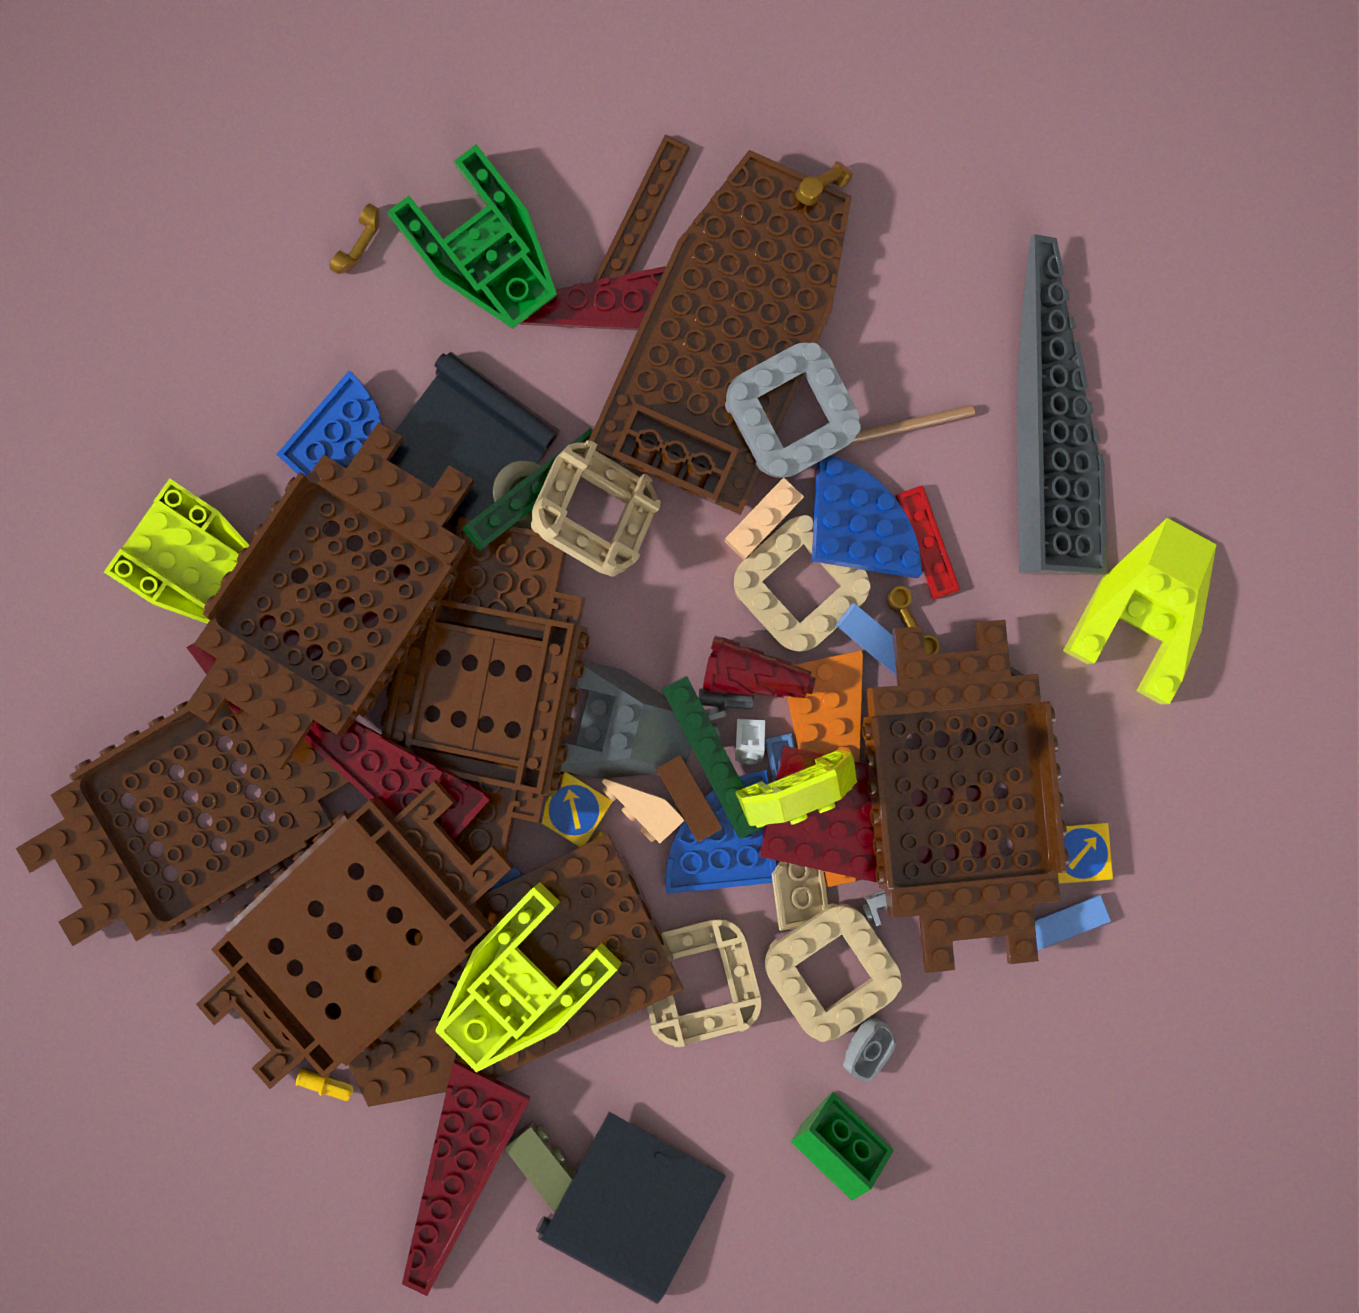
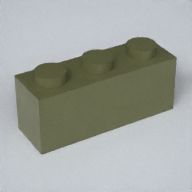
[504,1121,577,1212]

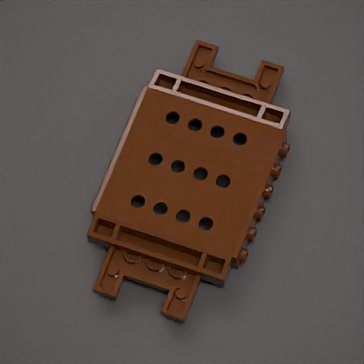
[184,422,474,770]
[862,620,1069,973]
[15,701,349,946]
[196,780,514,1089]

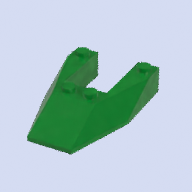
[387,144,557,329]

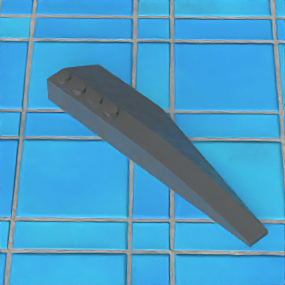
[1017,234,1107,575]

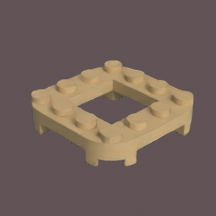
[531,440,661,577]
[734,515,870,652]
[765,903,902,1042]
[647,918,761,1047]

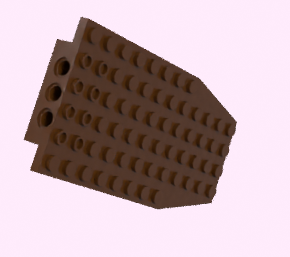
[589,150,852,515]
[327,833,684,1107]

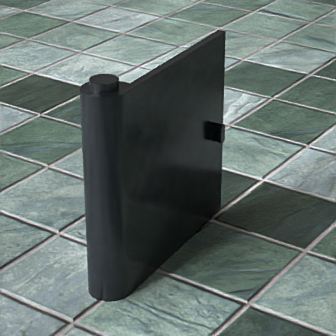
[389,352,560,527]
[536,1111,726,1304]

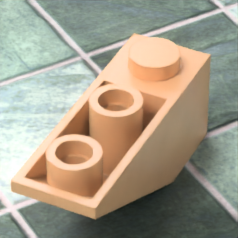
[602,778,685,843]

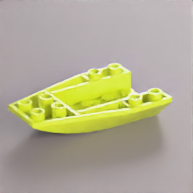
[104,478,249,624]

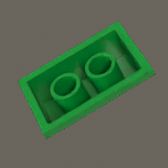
[790,1092,894,1201]

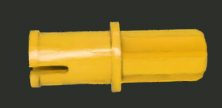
[296,1068,353,1101]

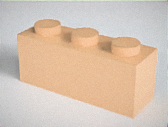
[724,477,804,560]

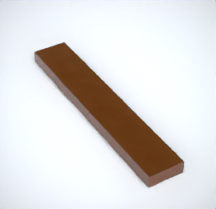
[592,135,690,282]

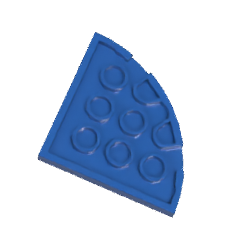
[276,370,384,477]
[812,455,922,578]
[666,770,777,894]

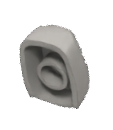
[843,1017,897,1082]

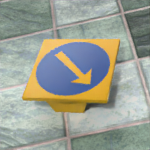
[542,772,612,847]
[1058,823,1113,884]

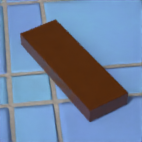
[656,755,722,842]

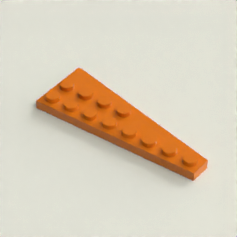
[787,650,863,887]

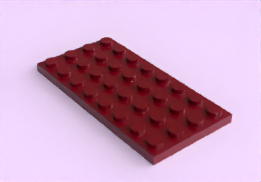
[759,745,1001,883]

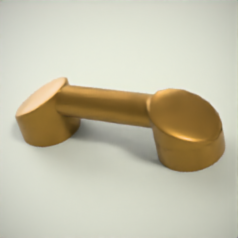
[796,161,853,205]
[329,203,379,274]
[887,586,940,655]

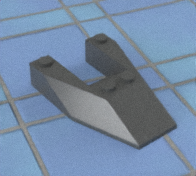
[518,660,691,779]

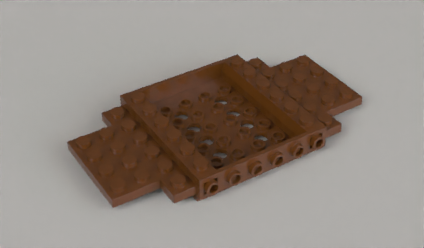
[381,517,590,863]

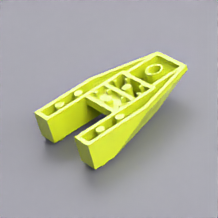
[1063,518,1216,704]
[736,749,857,828]
[435,882,622,1072]

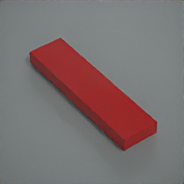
[895,485,961,600]

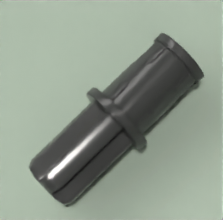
[699,688,754,710]

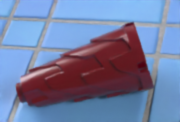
[703,636,816,698]

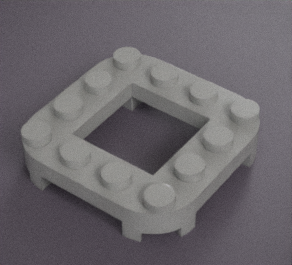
[725,343,861,478]

